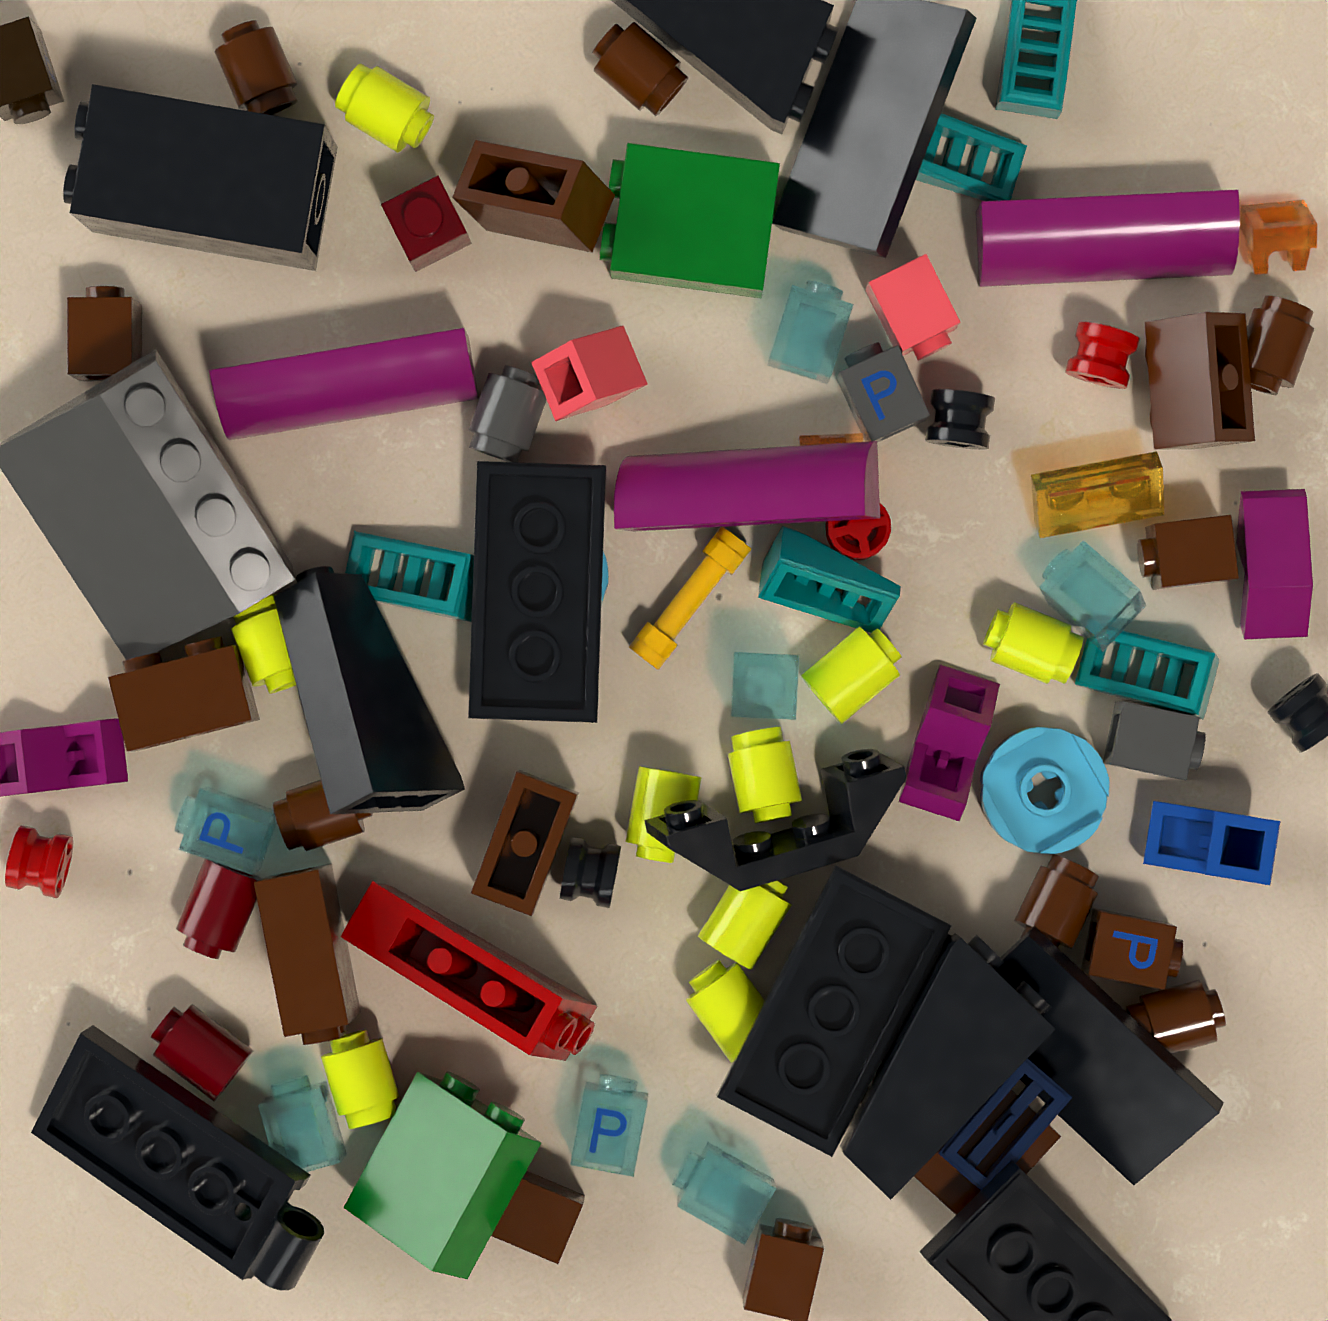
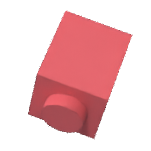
[865,254,961,360]
[531,325,648,421]

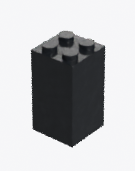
[63,84,338,271]

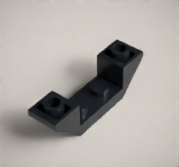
[644,749,906,891]

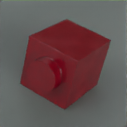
[381,176,472,272]

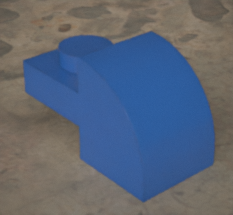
[1143,801,1281,885]

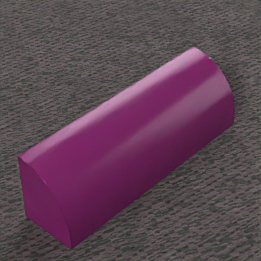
[975,190,1240,287]
[209,328,479,440]
[614,441,880,532]

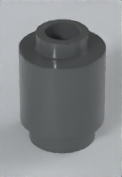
[469,365,546,462]

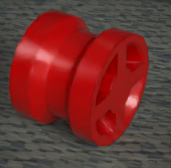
[1065,322,1140,389]
[825,503,891,561]
[5,825,73,898]

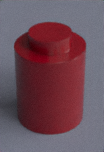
[176,857,262,959]
[151,1004,254,1102]

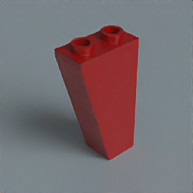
[340,881,598,1061]

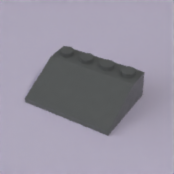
[0,349,295,660]

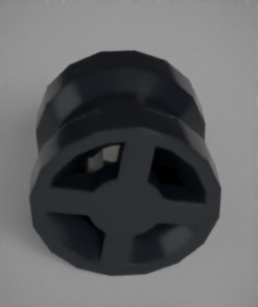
[925,389,995,450]
[1268,673,1328,752]
[559,837,621,908]

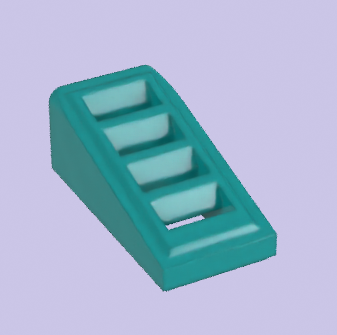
[995,0,1077,119]
[916,113,1027,201]
[758,526,901,633]
[345,531,474,622]
[1075,623,1219,720]

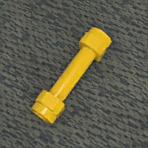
[629,527,752,670]

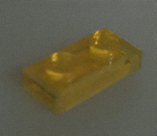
[1031,451,1165,538]

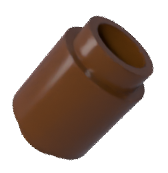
[215,20,298,115]
[592,22,689,116]
[1247,295,1314,395]
[273,780,373,852]
[1014,854,1099,949]
[1126,980,1226,1054]

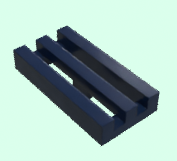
[938,1058,1072,1190]

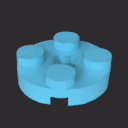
[980,727,1110,854]

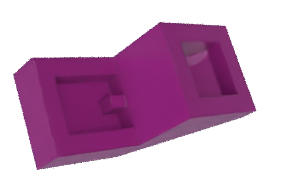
[1236,489,1313,640]
[898,665,1000,821]
[0,718,128,797]

